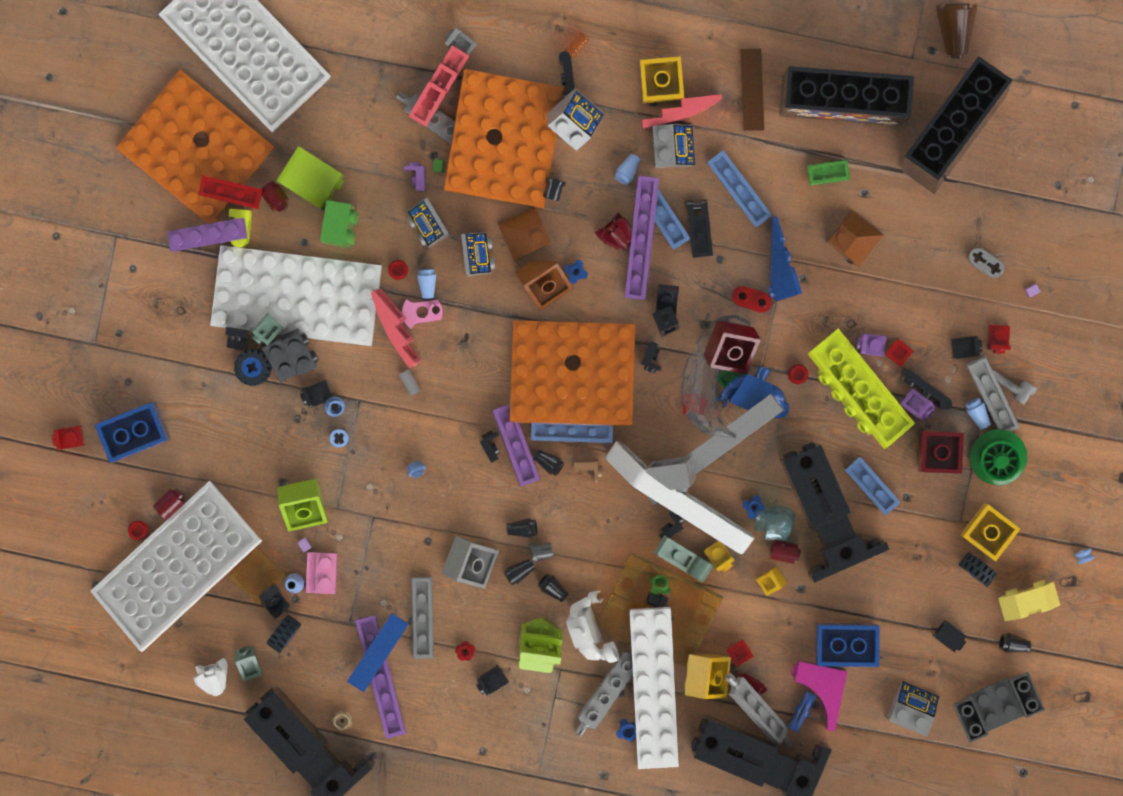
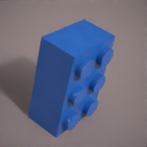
[95,402,171,463]
[815,623,880,667]

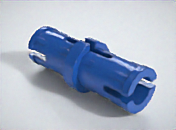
[787,690,817,733]

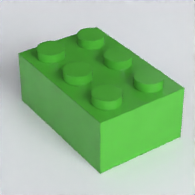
[320,200,359,249]

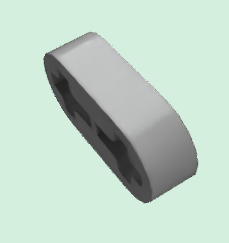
[968,248,1004,278]

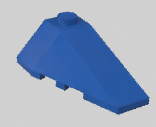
[767,216,802,302]

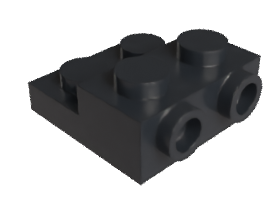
[262,328,319,382]

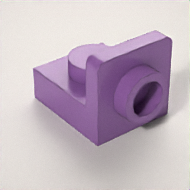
[404,162,426,192]
[856,333,887,357]
[900,388,936,423]

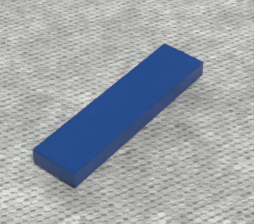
[347,613,409,693]

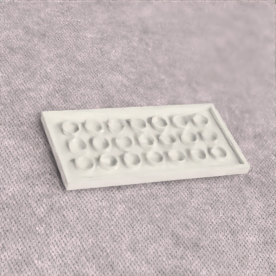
[158,0,331,133]
[210,245,382,346]
[90,481,262,652]

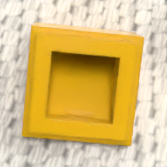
[756,566,787,596]

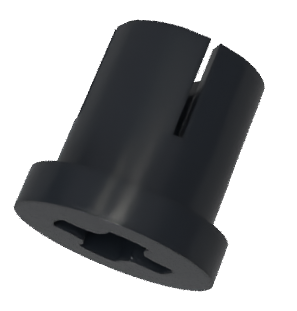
[544,177,566,201]

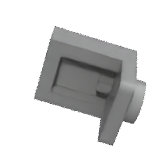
[445,28,477,55]

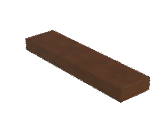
[740,48,764,131]

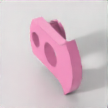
[402,299,443,329]

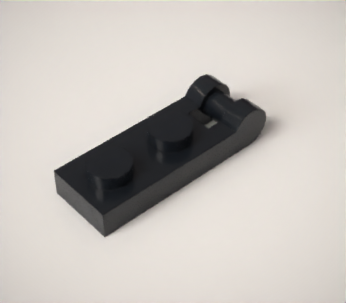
[559,51,575,98]
[686,199,713,258]
[901,369,952,410]

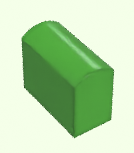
[433,159,444,173]

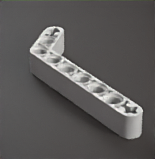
[605,441,755,554]

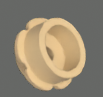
[332,711,352,731]

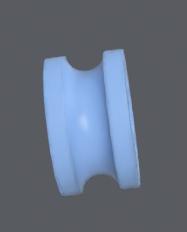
[330,429,349,447]
[1074,548,1095,564]

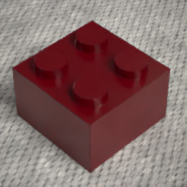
[703,320,761,374]
[918,431,964,474]

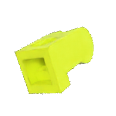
[229,209,252,248]

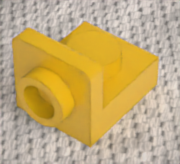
[703,540,735,572]

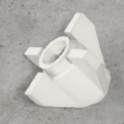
[193,658,228,696]

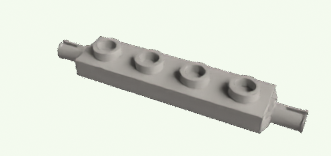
[396,91,455,145]
[575,650,633,737]
[725,673,793,748]

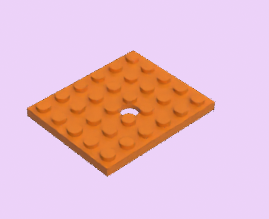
[443,69,564,208]
[116,70,275,224]
[510,320,635,426]

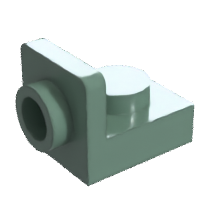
[248,313,284,346]
[235,646,263,682]

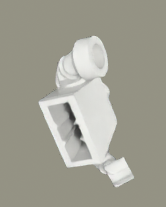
[566,591,619,663]

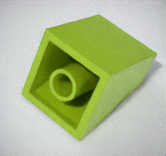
[277,146,344,210]

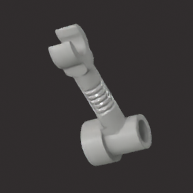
[992,369,1037,405]

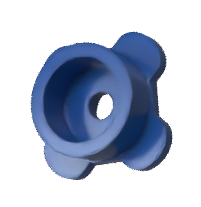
[564,260,588,284]
[742,495,766,519]
[616,719,636,742]

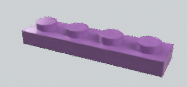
[167,218,248,252]
[492,404,540,487]

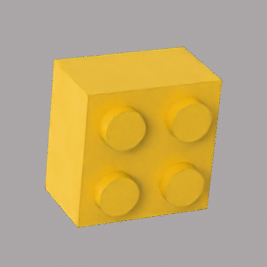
[639,56,684,104]
[960,503,1020,561]
[684,654,731,699]

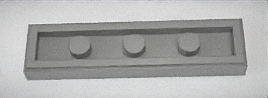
[966,355,1019,432]
[411,577,434,659]

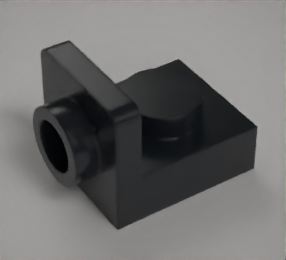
[656,284,679,316]
[652,306,680,337]
[225,327,250,350]
[950,336,983,359]
[641,341,662,374]
[300,380,333,408]
[480,430,500,463]
[659,511,684,539]
[258,584,290,619]
[476,665,509,697]

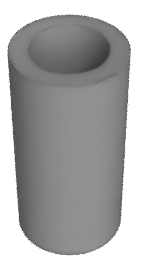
[399,369,421,396]

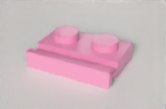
[306,552,338,594]

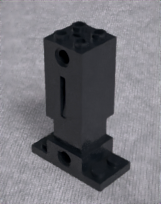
[780,442,890,583]
[243,687,375,796]
[690,715,832,796]

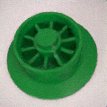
[970,429,1027,485]

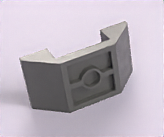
[953,672,1045,743]

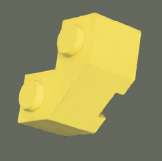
[998,580,1060,621]

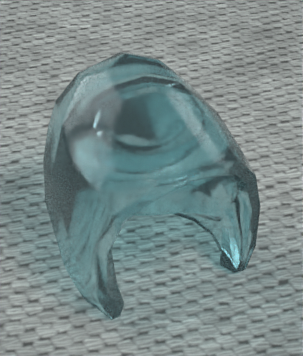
[754,506,796,541]

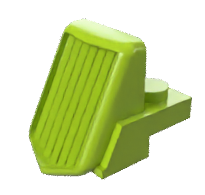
[519,617,563,673]

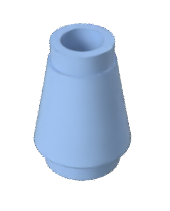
[614,154,640,185]
[416,268,437,299]
[965,398,991,429]
[284,573,304,594]

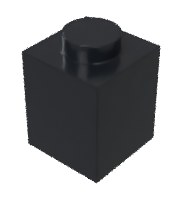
[932,620,967,653]

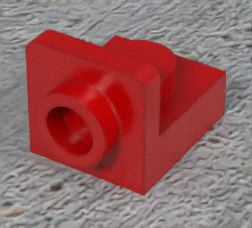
[987,325,1011,354]
[52,426,85,450]

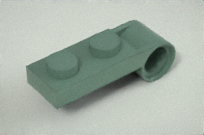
[654,535,714,583]

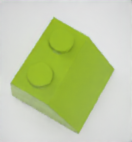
[277,478,328,532]

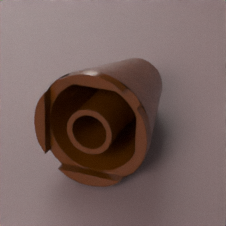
[936,3,977,59]

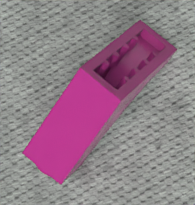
[791,660,847,732]

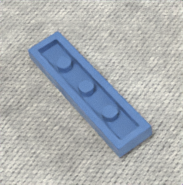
[707,150,772,228]
[531,423,613,443]

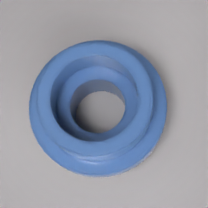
[324,396,345,417]
[407,461,427,478]

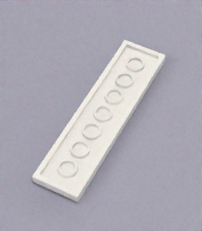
[630,607,679,769]

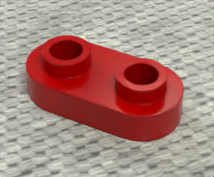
[732,286,772,313]

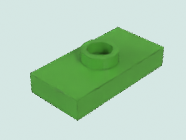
[806,159,850,186]

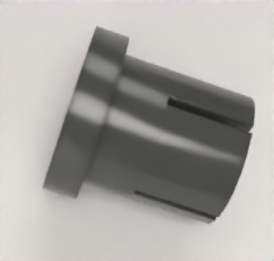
[530,543,553,564]

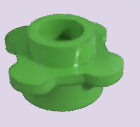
[649,575,671,595]

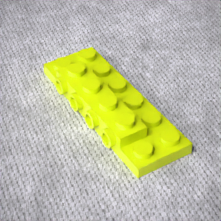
[808,328,915,449]

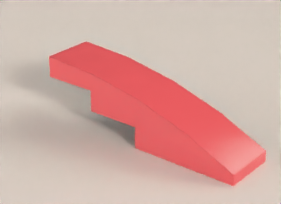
[409,45,470,127]
[642,94,722,130]
[371,288,421,368]

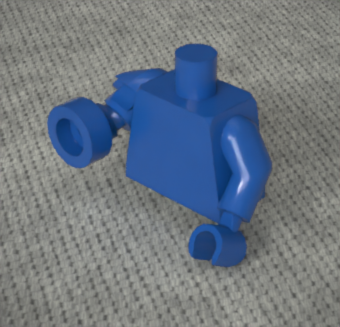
[715,366,789,419]

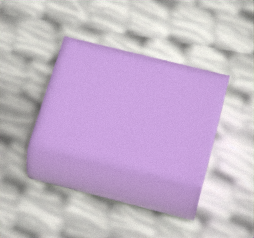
[1025,283,1041,298]
[297,537,312,552]

